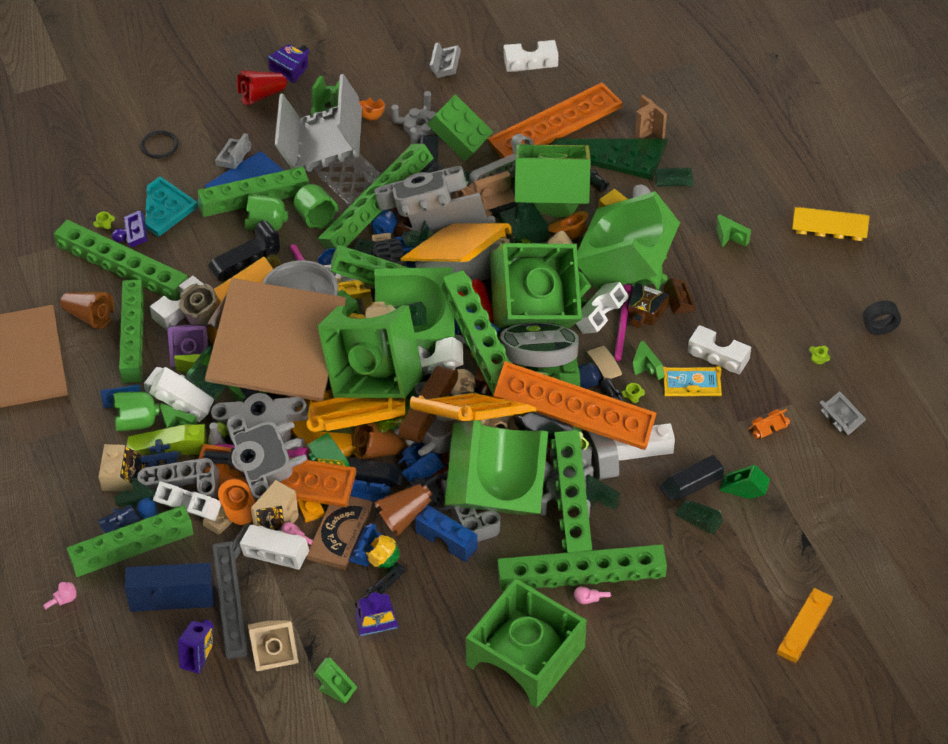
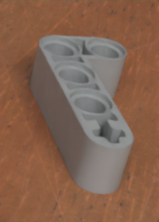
[469,134,534,184]
[582,429,619,480]
[137,458,220,499]
[441,471,500,542]

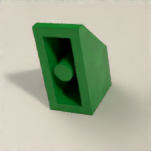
[307,432,350,467]
[720,465,770,499]

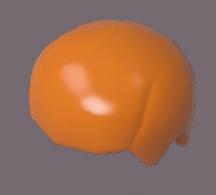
[359,98,385,121]

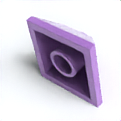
[167,325,209,367]

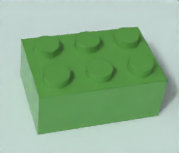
[427,94,493,162]

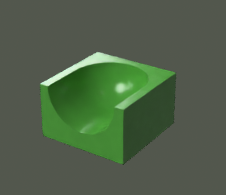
[515,144,591,204]
[577,191,680,290]
[490,243,582,330]
[374,267,455,357]
[318,305,423,398]
[445,420,548,515]
[466,578,587,708]

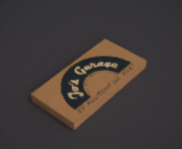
[307,496,373,570]

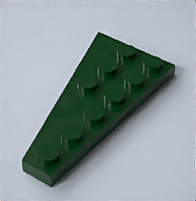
[553,139,668,180]

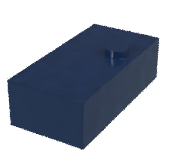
[125,563,215,612]

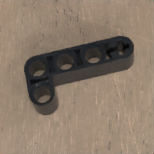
[209,221,280,281]

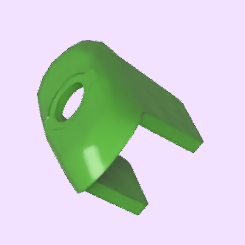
[311,76,340,117]

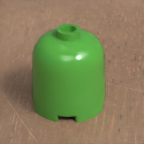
[294,184,339,230]
[245,193,288,231]
[113,392,159,432]

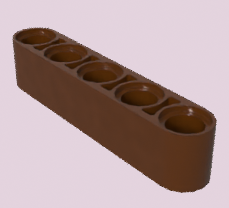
[399,365,458,443]

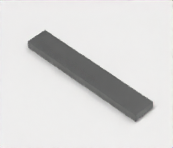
[212,541,248,659]

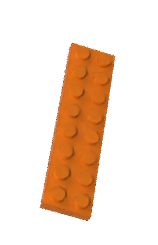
[487,82,623,158]
[493,361,657,450]
[198,444,357,507]

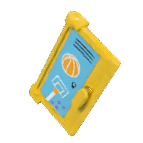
[663,366,722,396]

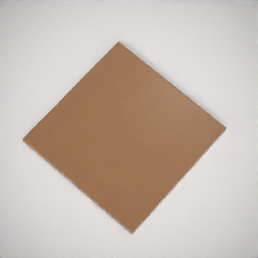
[205,278,346,402]
[0,305,68,408]

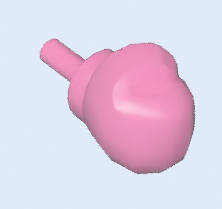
[281,522,313,545]
[43,582,77,610]
[574,586,611,605]

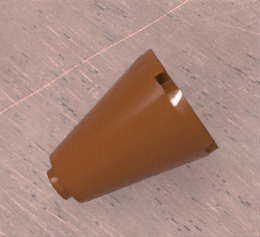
[60,291,115,329]
[352,422,410,459]
[374,484,433,537]

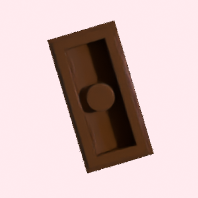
[664,278,696,314]

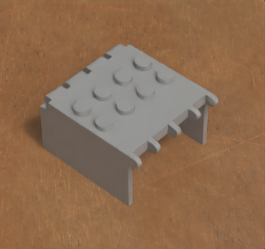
[275,74,362,173]
[409,193,500,281]

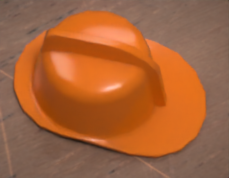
[548,211,589,240]
[218,479,256,525]

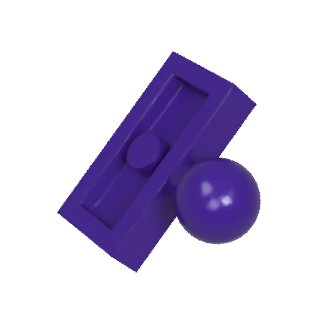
[112,210,148,248]

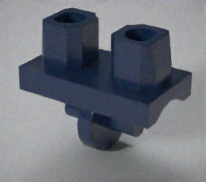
[141,439,181,468]
[98,505,140,534]

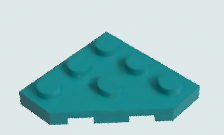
[145,176,198,237]

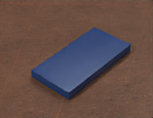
[204,151,283,188]

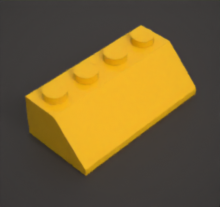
[792,206,870,241]

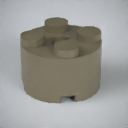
[179,283,221,327]

